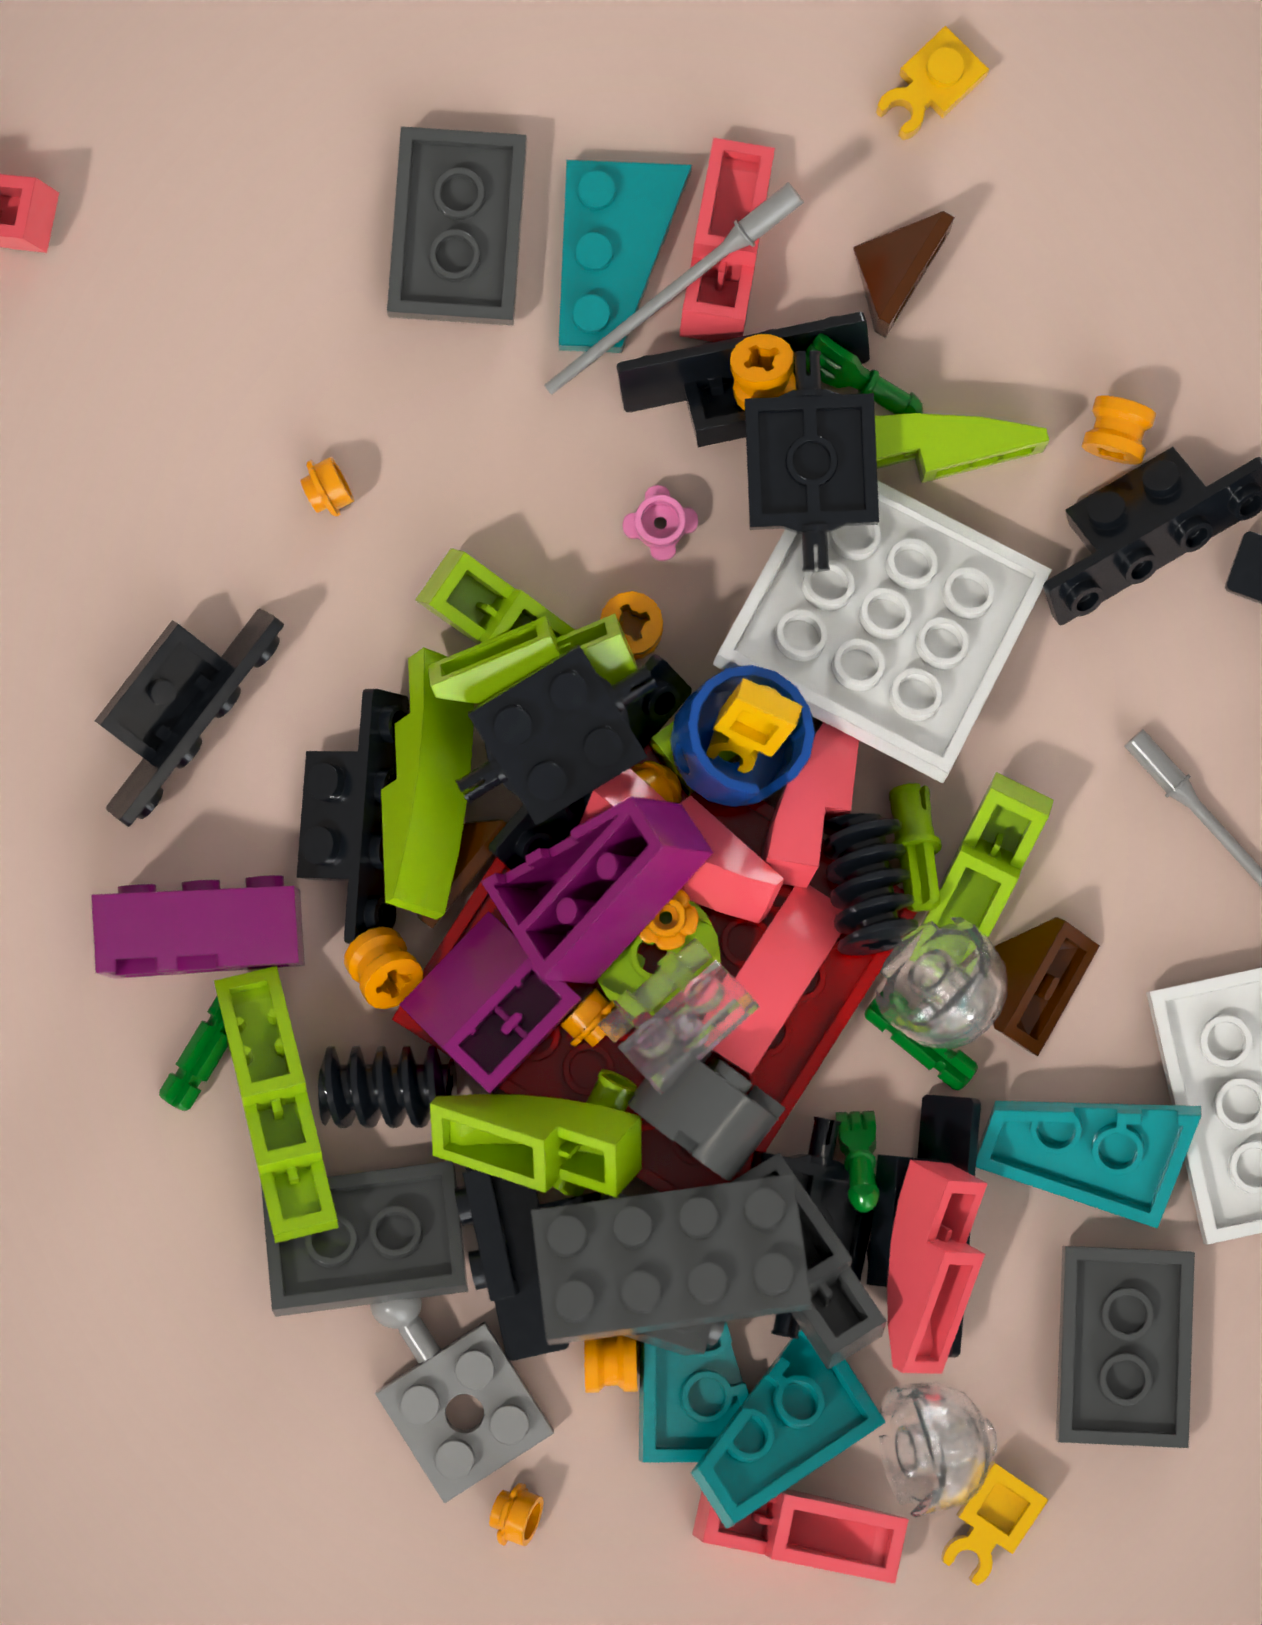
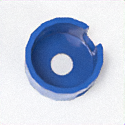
[670,665,815,807]

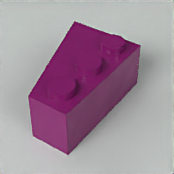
[481,796,714,984]
[91,875,305,979]

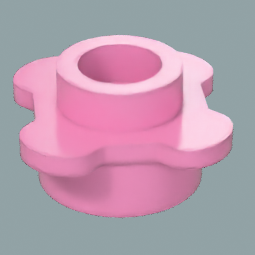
[623,485,698,561]

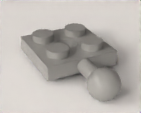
[370,1298,554,1504]

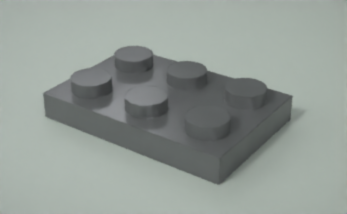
[387,126,527,326]
[261,1161,469,1317]
[1056,1246,1195,1448]

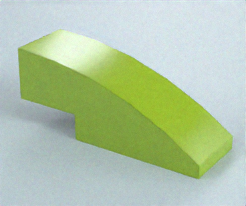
[415,548,575,644]
[428,614,638,704]
[906,772,1054,985]
[430,1094,642,1198]

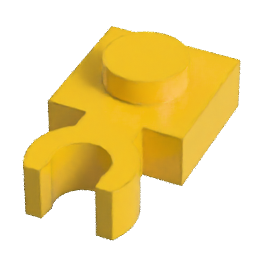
[876,25,989,141]
[707,678,803,773]
[941,1461,1048,1586]

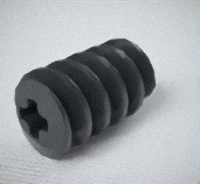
[822,813,918,955]
[318,1045,457,1128]

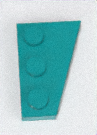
[559,160,692,353]
[976,1101,1202,1229]
[638,1321,749,1462]
[691,1328,886,1529]

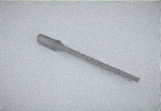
[545,182,804,394]
[1124,730,1262,887]

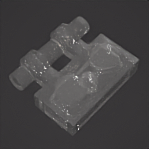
[597,938,760,1095]

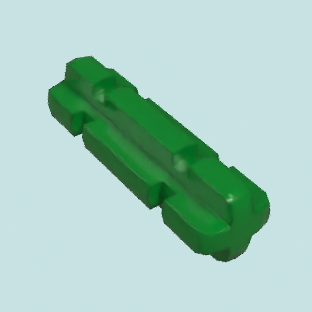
[864,991,978,1090]
[159,996,229,1111]

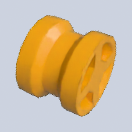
[730,334,796,411]
[1081,395,1156,465]
[600,591,663,660]
[344,927,423,1009]
[584,1335,637,1393]

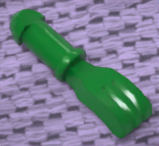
[806,333,923,415]
[835,1111,879,1213]

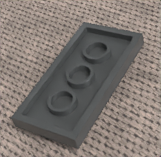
[531,1174,812,1345]

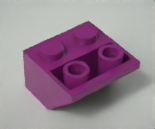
[399,911,582,1094]

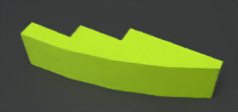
[875,413,1050,483]
[381,647,474,920]
[214,966,339,1243]

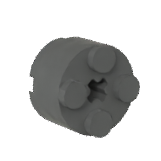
[628,1030,786,1182]

